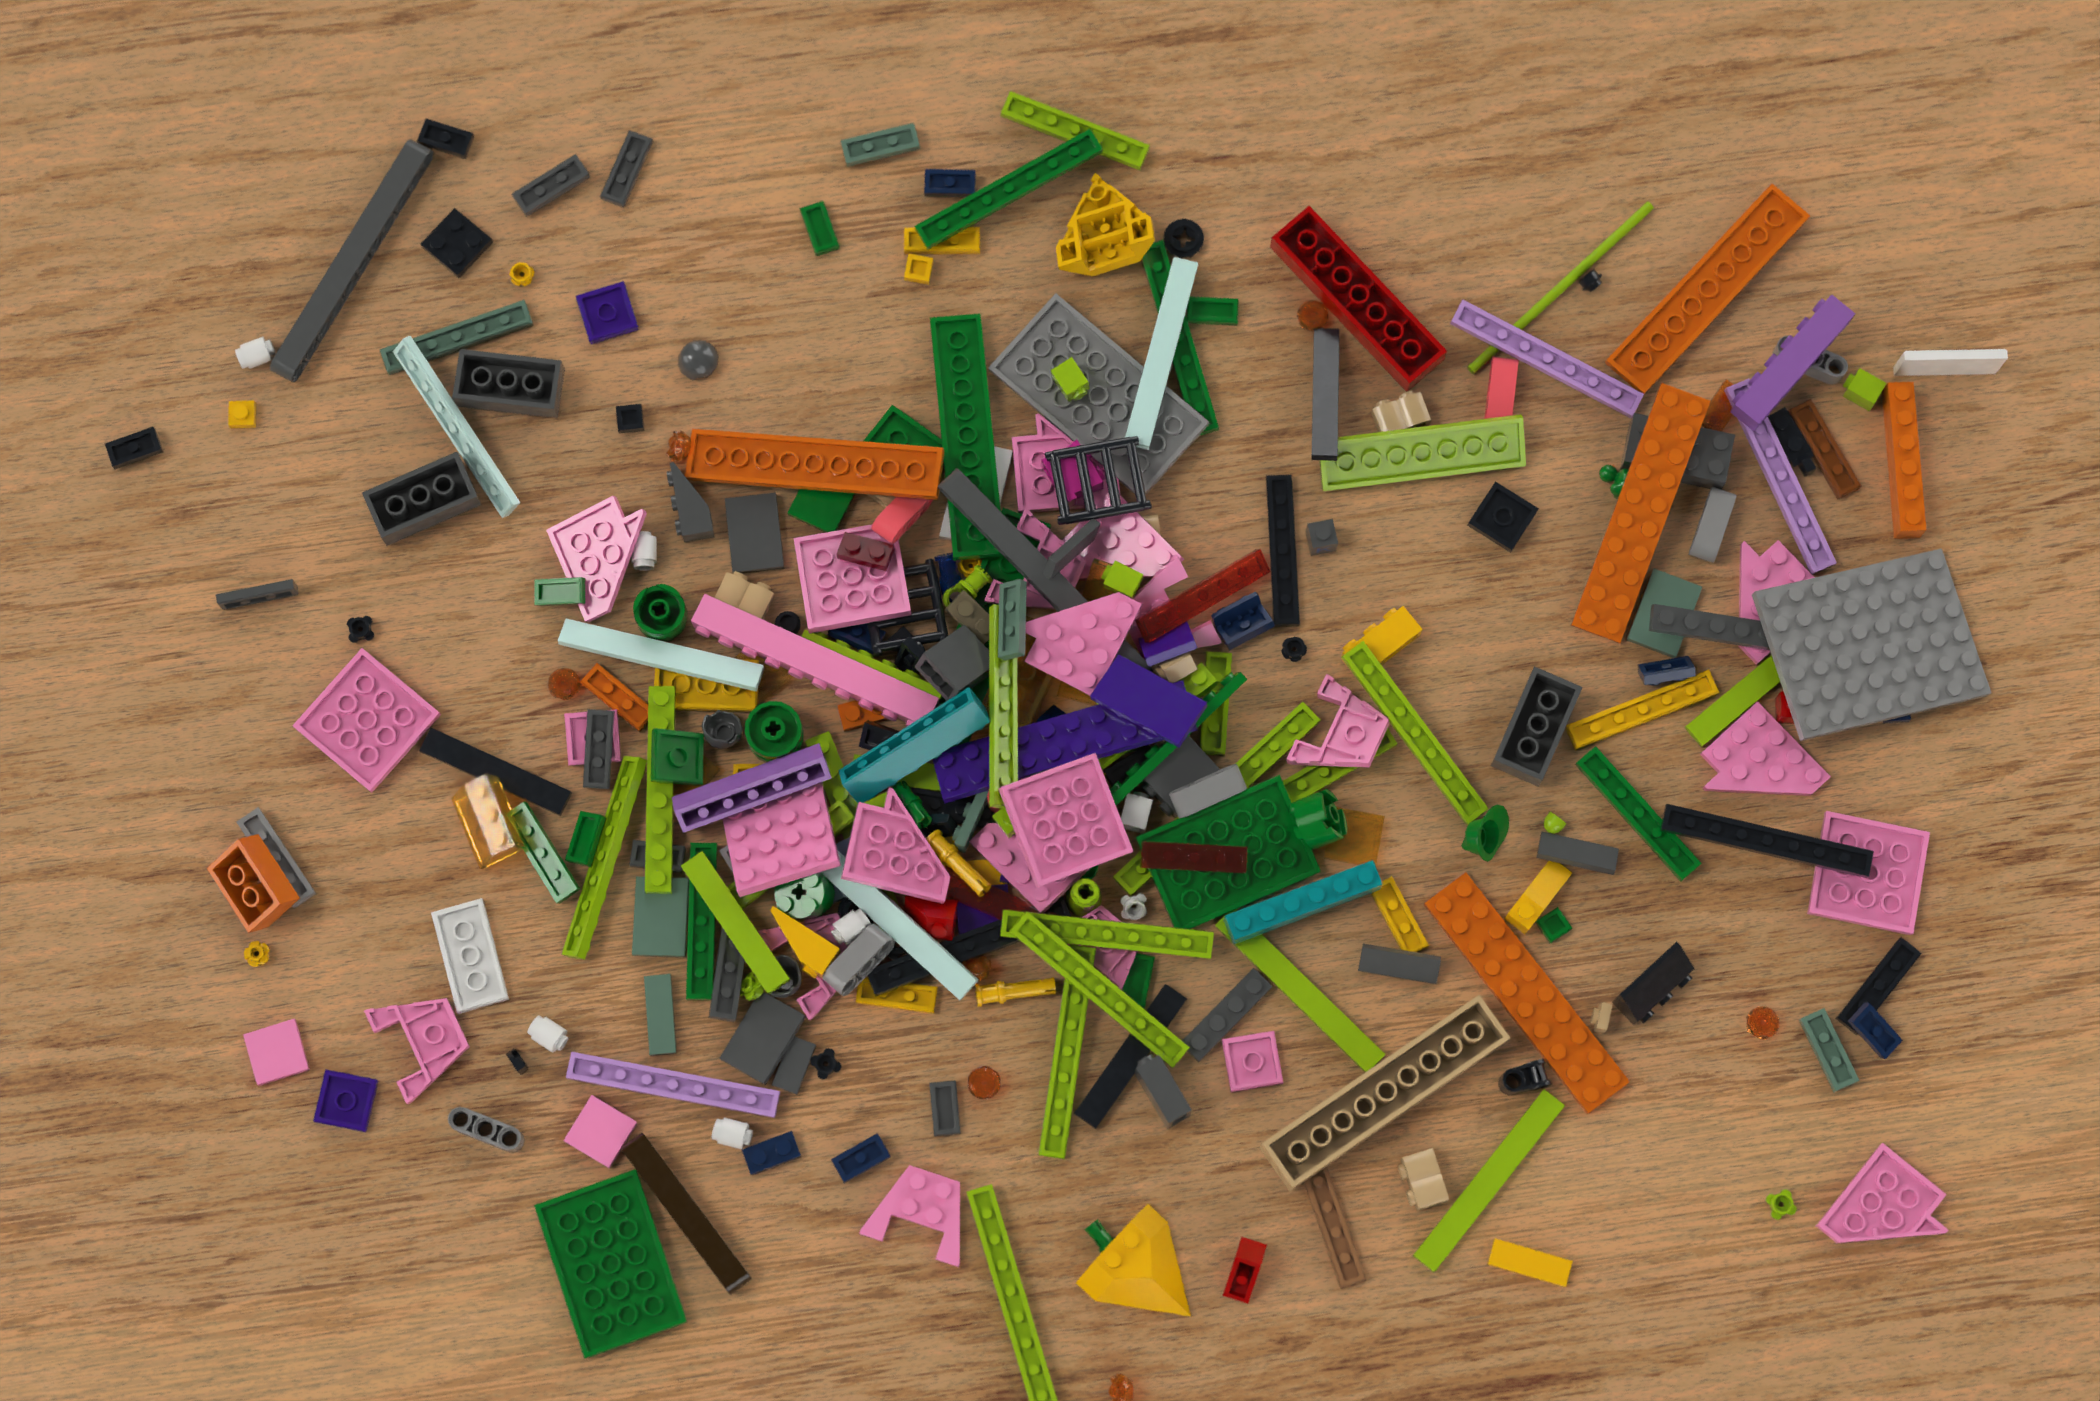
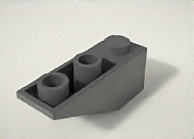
[667,462,715,543]

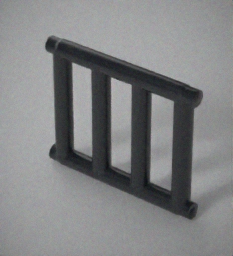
[1045,436,1152,525]
[867,558,948,657]

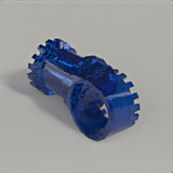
[934,552,962,603]

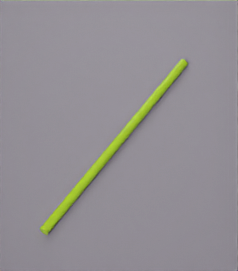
[1467,201,1654,374]

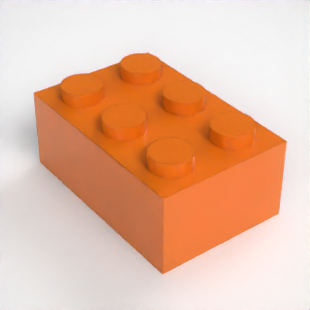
[207,834,300,933]

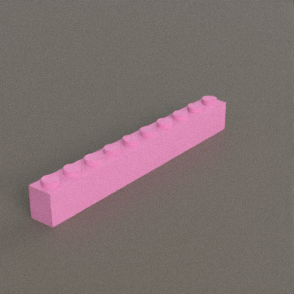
[691,594,941,727]

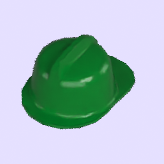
[1461,805,1509,862]

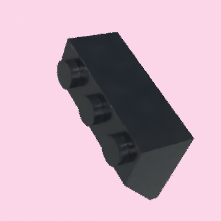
[1612,941,1695,1025]

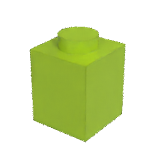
[1050,357,1090,402]
[1842,368,1886,411]
[1101,561,1143,599]

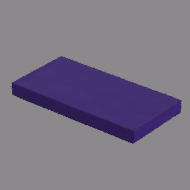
[1090,654,1208,748]

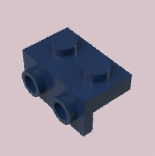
[1211,592,1275,651]

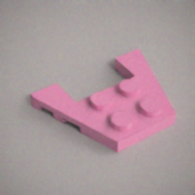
[984,509,1086,609]
[1129,554,1222,657]
[1287,674,1390,768]
[1032,905,1138,990]
[758,913,850,1021]
[364,998,470,1104]
[859,1165,960,1268]

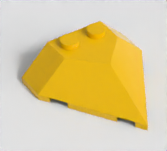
[1056,173,1155,276]
[1076,1204,1191,1317]

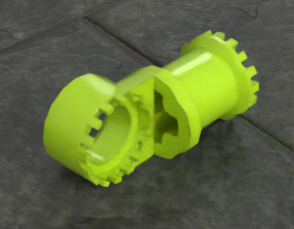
[943,565,993,607]

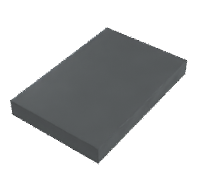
[725,492,784,574]
[719,992,806,1085]

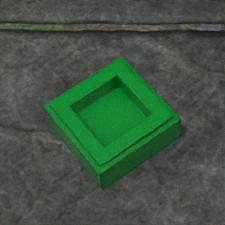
[1535,907,1573,944]

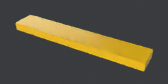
[1565,669,1719,751]

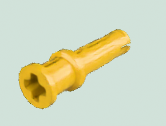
[926,829,991,897]
[975,977,1056,1007]

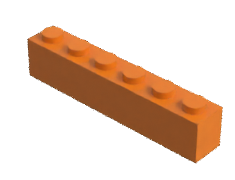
[1882,382,1927,539]

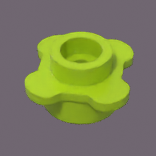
[740,972,764,1001]
[1766,1189,1797,1220]

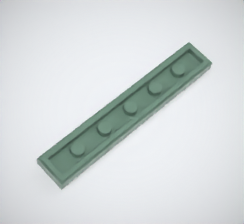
[380,300,533,375]

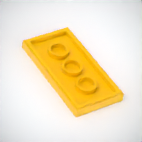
[654,659,760,712]

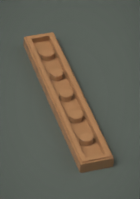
[1304,1167,1366,1289]

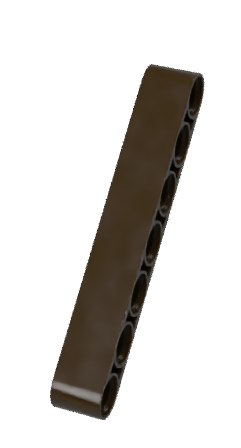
[621,1132,752,1295]

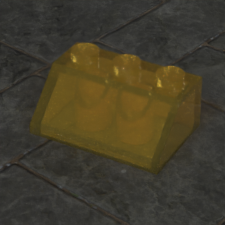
[451,774,526,870]

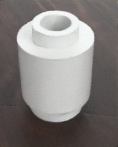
[235,337,276,369]
[631,531,657,571]
[831,908,871,946]
[527,1016,569,1053]
[712,1118,753,1150]

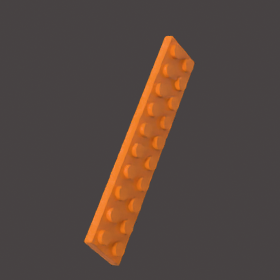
[1605,183,1810,395]
[1571,383,1710,643]
[685,429,945,500]
[1424,872,1630,1114]

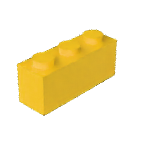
[1341,606,1423,667]

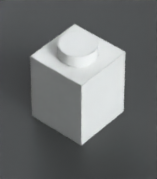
[1121,791,1153,834]

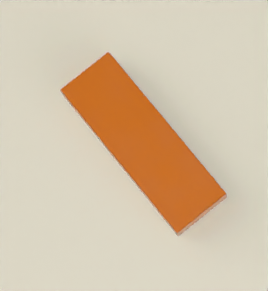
[580,663,648,732]

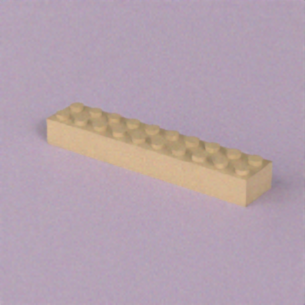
[1259,995,1510,1192]

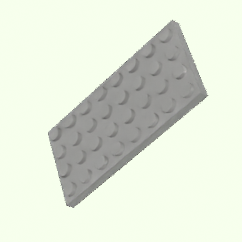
[988,293,1209,494]

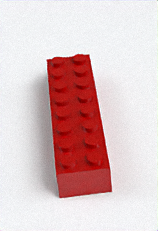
[1270,205,1447,392]

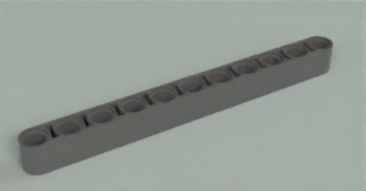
[270,139,434,383]
[938,468,1153,672]

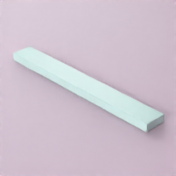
[1125,257,1198,450]
[393,336,520,518]
[558,619,764,692]
[821,850,979,1000]

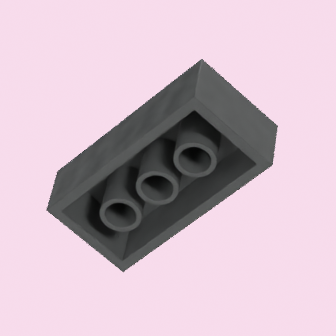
[452,349,565,418]
[1620,413,1735,490]
[362,452,481,546]
[1491,666,1583,787]

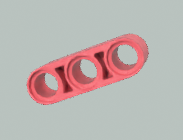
[1484,356,1518,419]
[871,497,933,544]

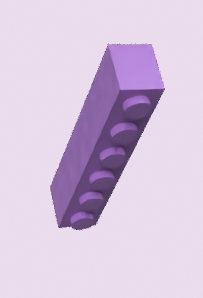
[1731,294,1856,431]
[672,743,832,833]

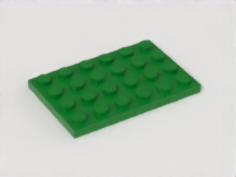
[1135,775,1321,929]
[534,1169,688,1359]

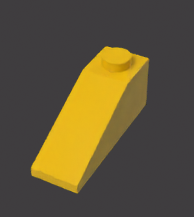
[1504,861,1572,935]
[770,906,841,978]

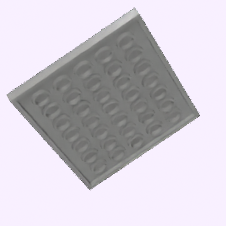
[1752,548,1991,741]

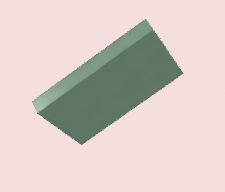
[1626,568,1702,658]
[632,877,689,957]

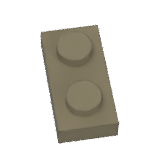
[945,590,989,644]

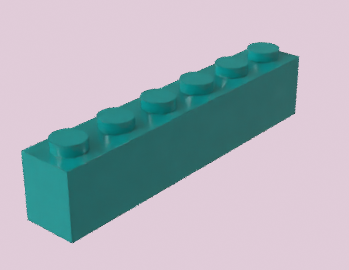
[838,687,991,803]
[1224,860,1383,945]

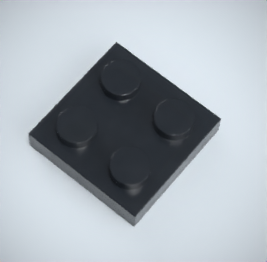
[420,208,493,278]
[1467,481,1539,553]

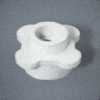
[1120,893,1147,920]

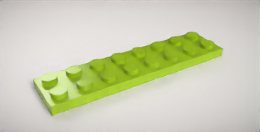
[1320,414,1526,491]

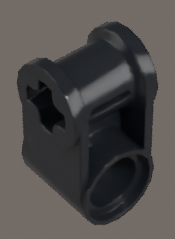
[1498,1059,1552,1095]

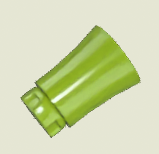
[1065,878,1102,917]

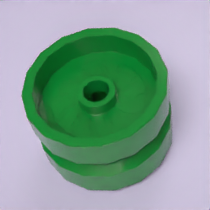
[745,701,804,762]

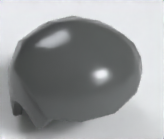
[678,340,719,380]
[702,710,743,749]
[771,954,802,998]

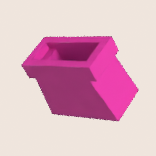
[1042,440,1105,508]

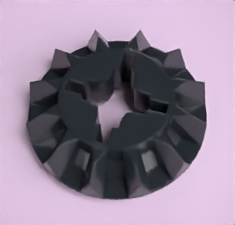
[1163,219,1204,258]

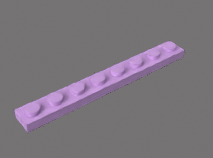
[1450,300,1644,418]
[1724,378,1837,575]
[566,1052,780,1118]

